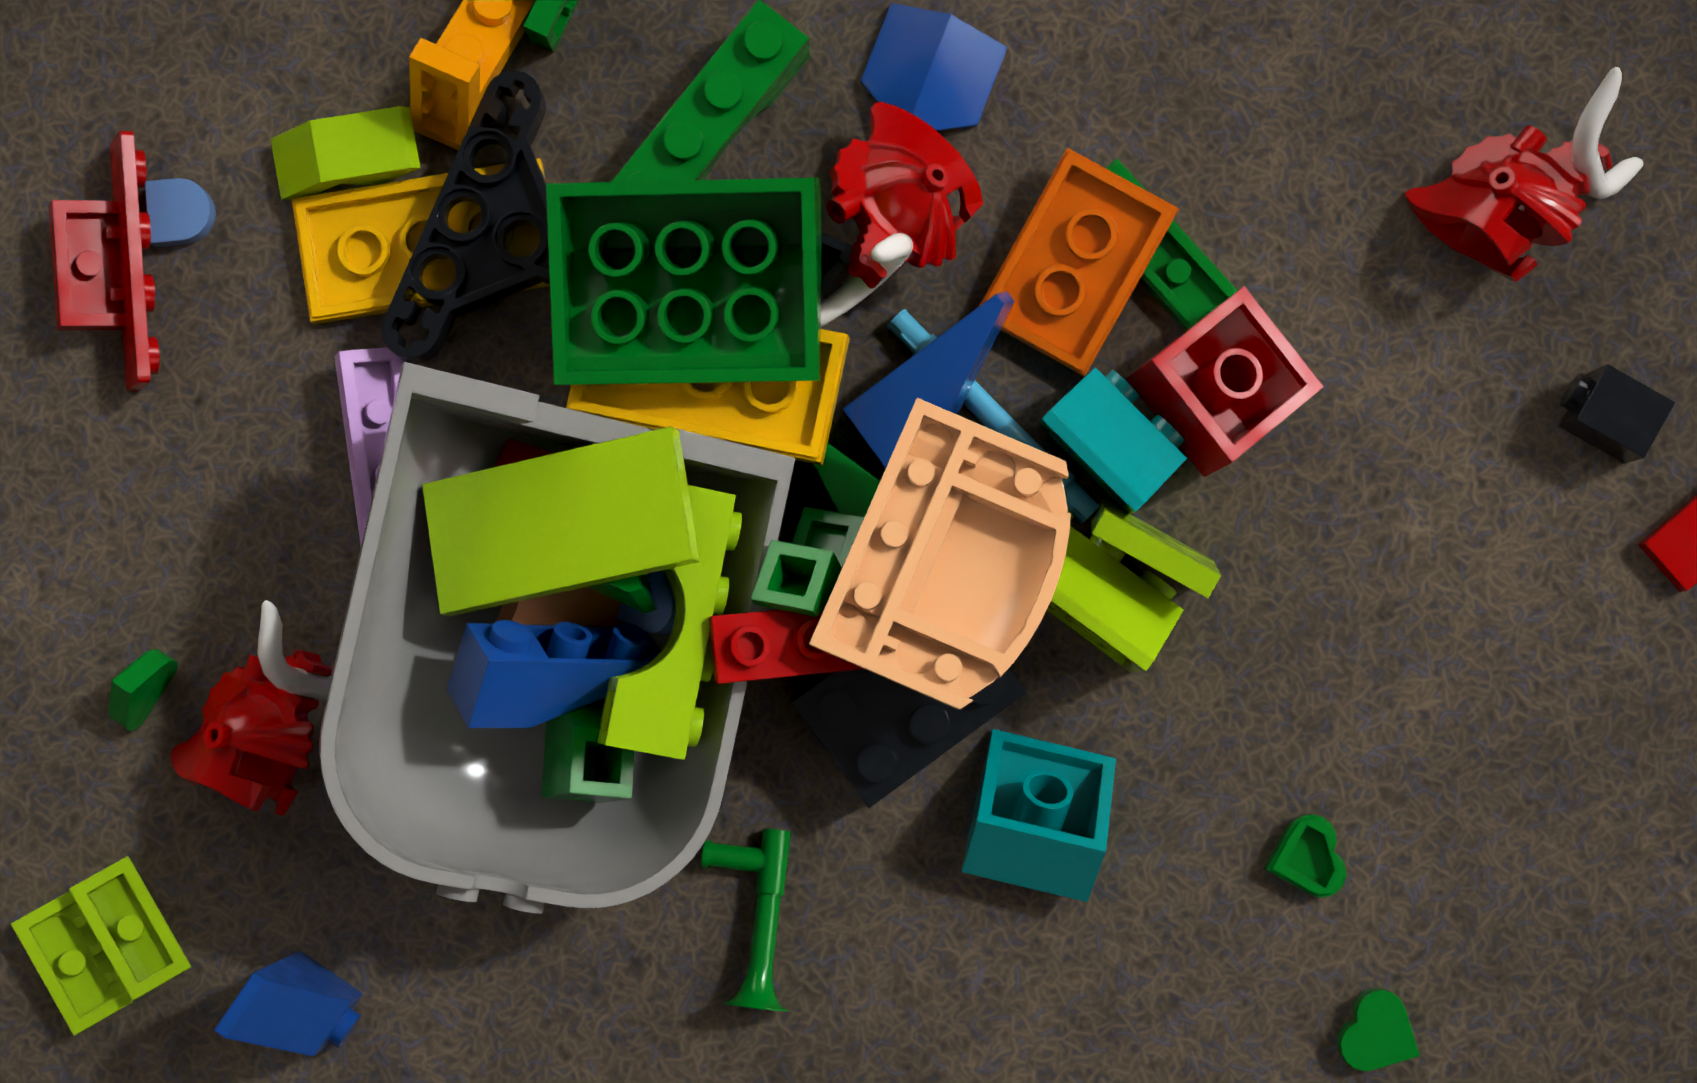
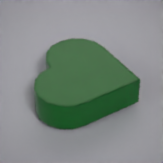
[108,648,178,731]
[1264,814,1346,898]
[1336,987,1420,1071]

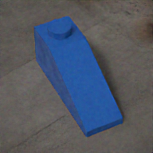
[843,291,1015,468]
[214,951,363,1056]

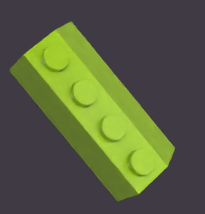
[1047,511,1184,673]

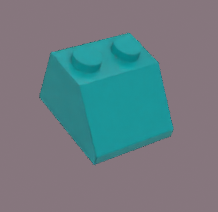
[1040,367,1187,514]
[961,729,1116,902]

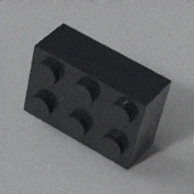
[792,668,1027,808]

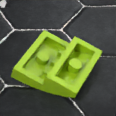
[11,856,192,1036]

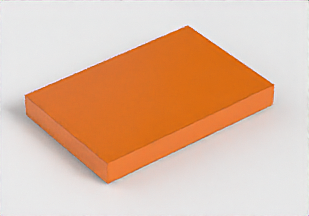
[980,148,1179,377]

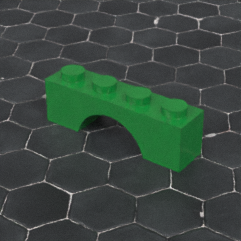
[611,0,810,182]

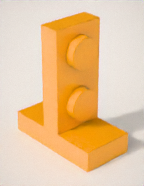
[409,0,535,151]

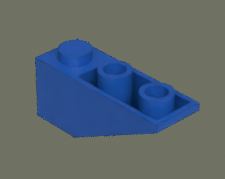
[447,620,661,728]

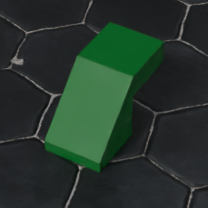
[751,507,864,617]

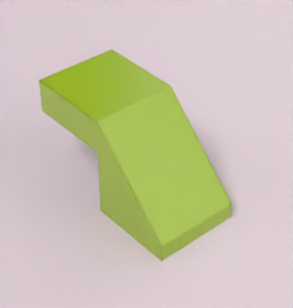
[270,106,421,200]

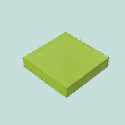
[1091,499,1221,598]

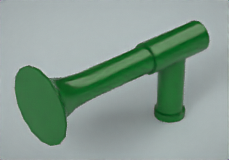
[701,828,791,1012]

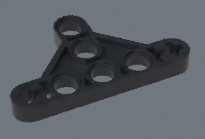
[381,70,550,364]

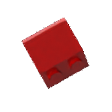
[1126,286,1324,477]

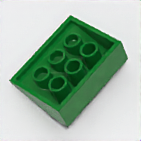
[546,177,822,385]

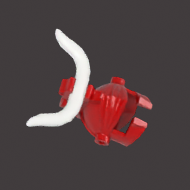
[1405,67,1644,282]
[821,102,984,327]
[170,600,332,816]

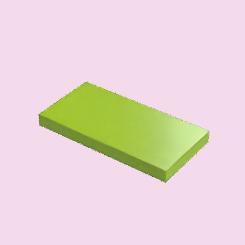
[422,426,700,616]

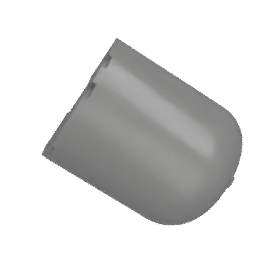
[319,362,795,914]

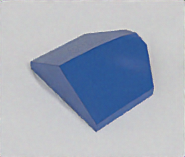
[861,3,1007,131]

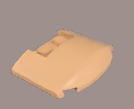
[809,398,1071,710]

